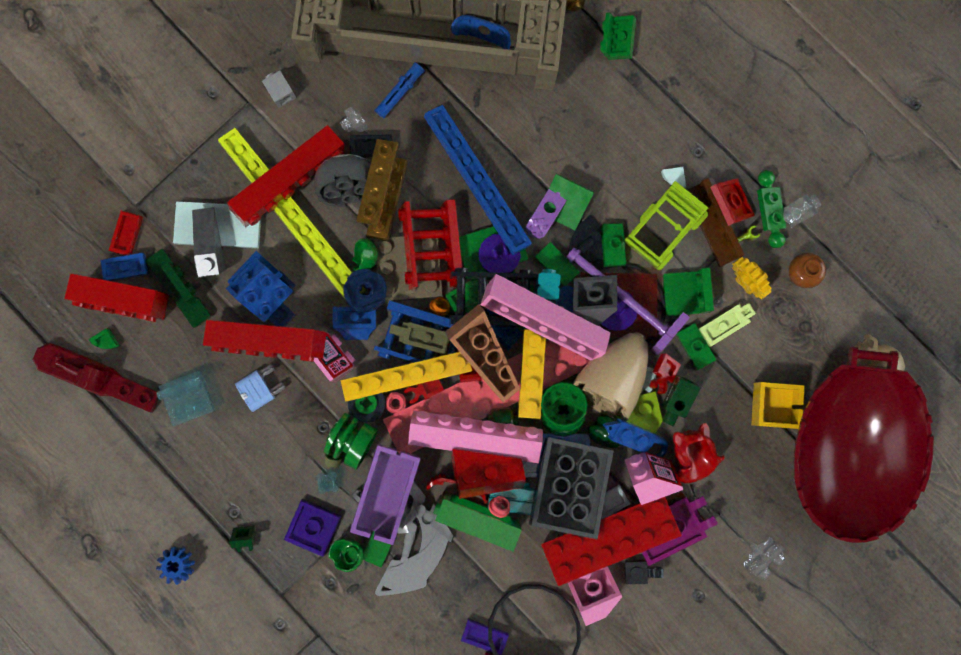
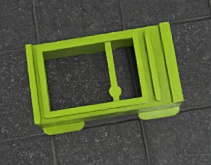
[624,181,708,270]

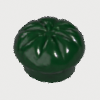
[588,416,622,448]

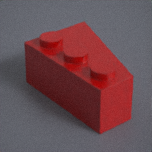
[451,449,526,499]

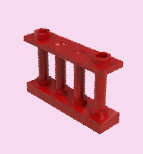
[398,200,462,290]

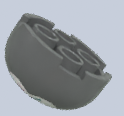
[314,154,371,207]

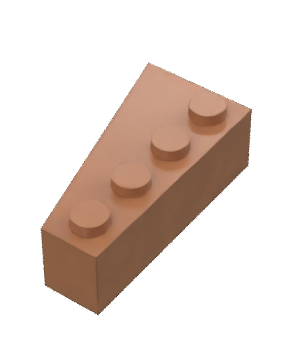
[445,304,520,403]

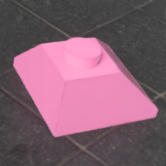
[568,566,622,626]

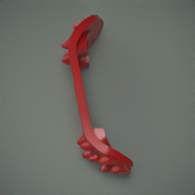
[426,474,488,504]

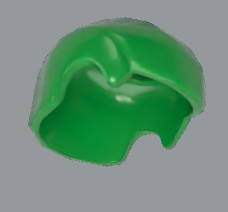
[352,238,378,271]
[328,538,363,572]

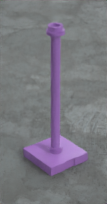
[566,248,690,355]

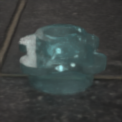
[316,471,339,494]

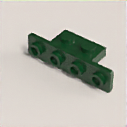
[146,249,211,328]

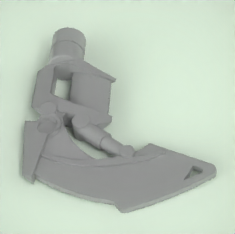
[375,481,453,596]

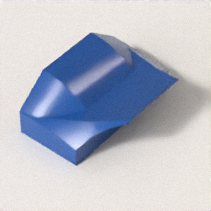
[333,307,376,340]

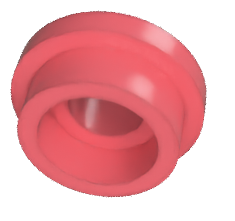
[386,392,406,414]
[488,496,510,518]

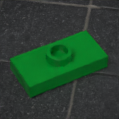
[601,223,626,267]
[676,323,716,371]

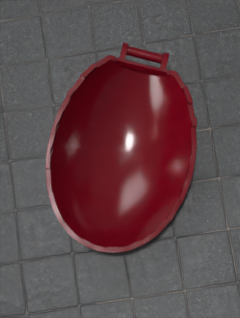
[794,346,934,543]

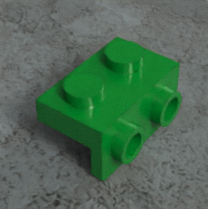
[600,12,636,60]

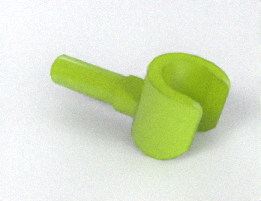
[737,226,760,242]

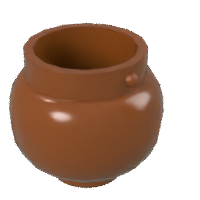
[789,253,826,288]

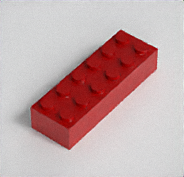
[541,497,682,586]

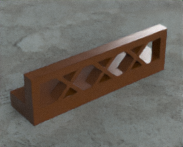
[687,178,745,267]

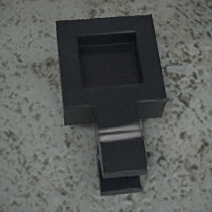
[624,561,664,584]

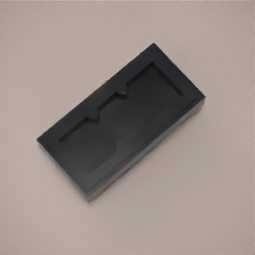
[350,134,393,157]

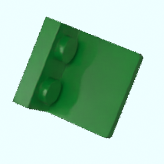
[663,268,714,316]

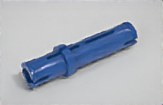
[374,62,424,119]

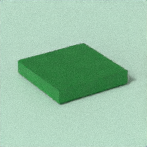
[544,173,594,230]

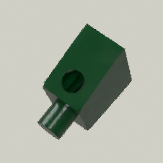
[662,374,701,426]

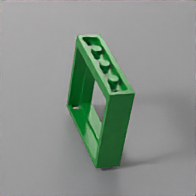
[433,491,522,552]

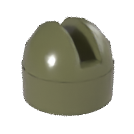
[324,451,342,469]

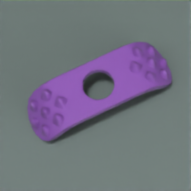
[526,189,567,239]

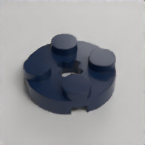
[343,269,387,313]

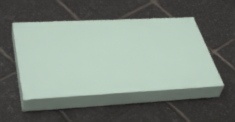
[173,202,261,249]

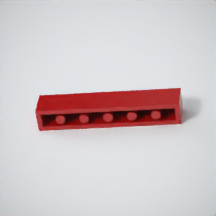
[227,125,344,228]
[203,320,327,362]

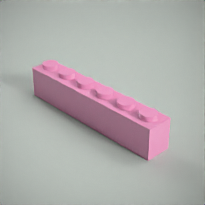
[480,274,611,361]
[408,411,543,463]

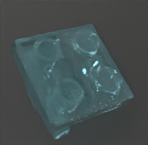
[157,371,215,426]

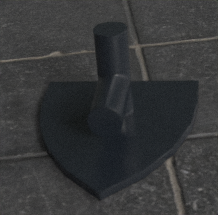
[568,215,603,263]

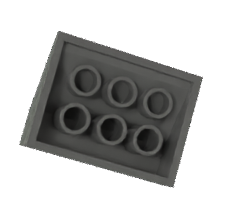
[529,437,613,539]

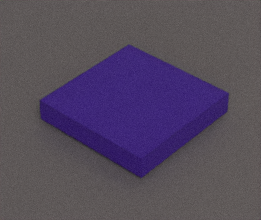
[284,499,341,557]

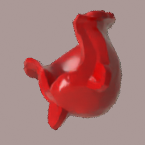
[673,423,725,483]

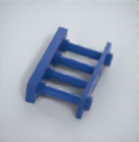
[374,300,458,378]

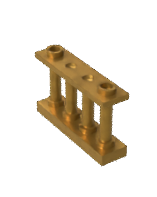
[356,139,408,241]

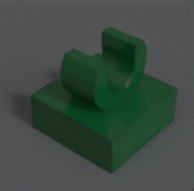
[230,526,256,553]

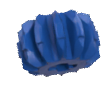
[156,546,195,585]

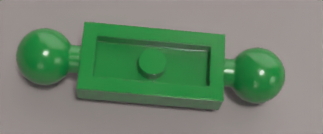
[757,170,787,248]

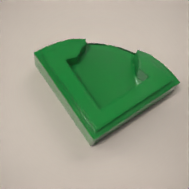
[88,328,120,350]

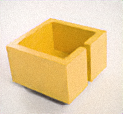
[751,382,804,429]

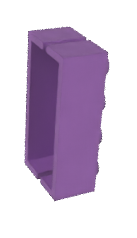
[350,444,420,545]

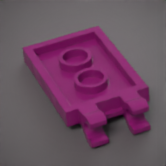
[642,496,718,566]

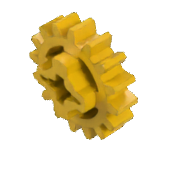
[732,257,772,299]

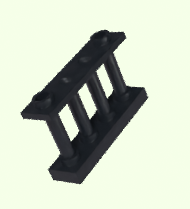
[449,268,538,327]

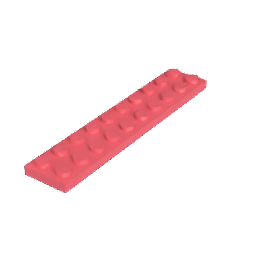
[383,340,590,454]

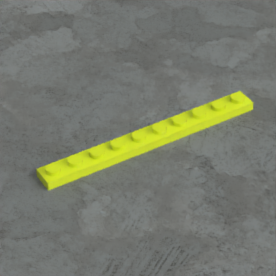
[218,128,366,299]

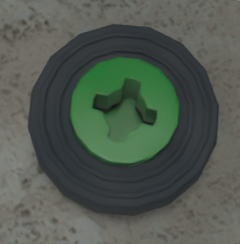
[348,393,386,423]

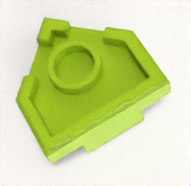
[615,391,663,434]

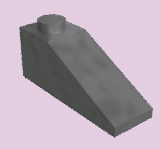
[192,207,226,277]

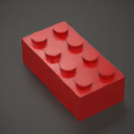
[64,273,170,322]

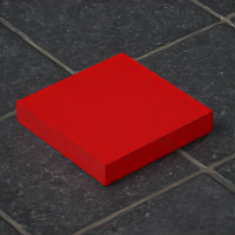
[710,178,755,226]

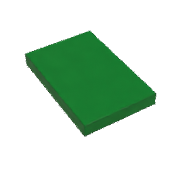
[459,226,528,272]

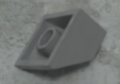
[573,275,617,326]

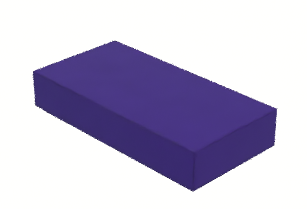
[461,619,509,655]

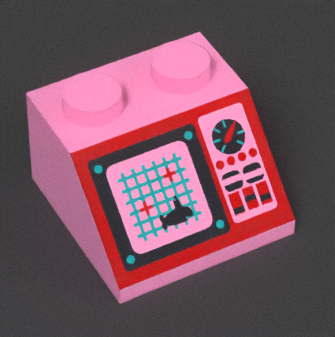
[314,333,356,383]
[624,452,683,505]

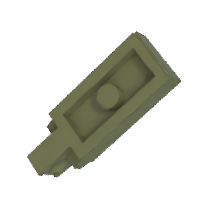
[389,322,449,354]

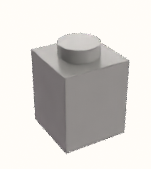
[262,71,296,108]

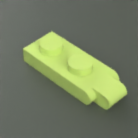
[699,303,756,347]

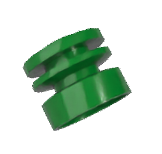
[541,382,587,437]
[323,412,378,470]

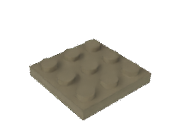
[374,236,443,302]

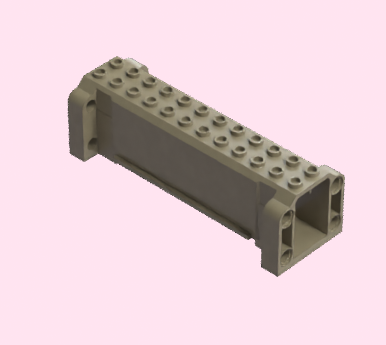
[291,0,567,91]

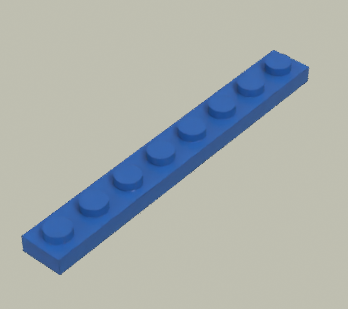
[424,105,532,255]

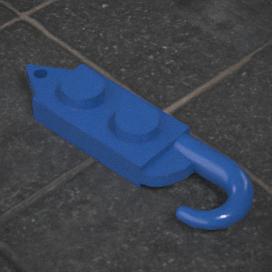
[603,418,668,457]

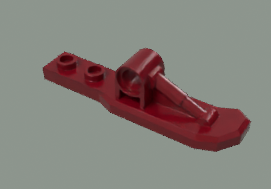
[32,343,161,413]

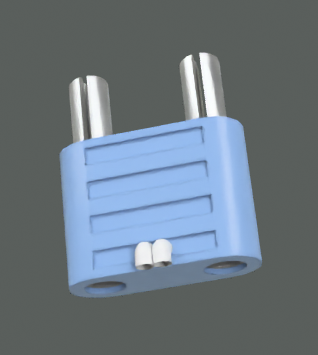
[235,364,286,412]

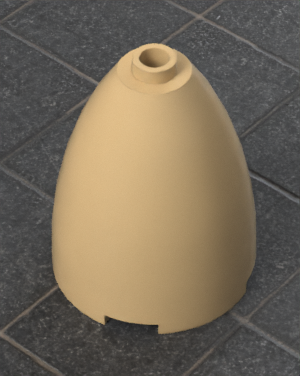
[572,332,648,421]

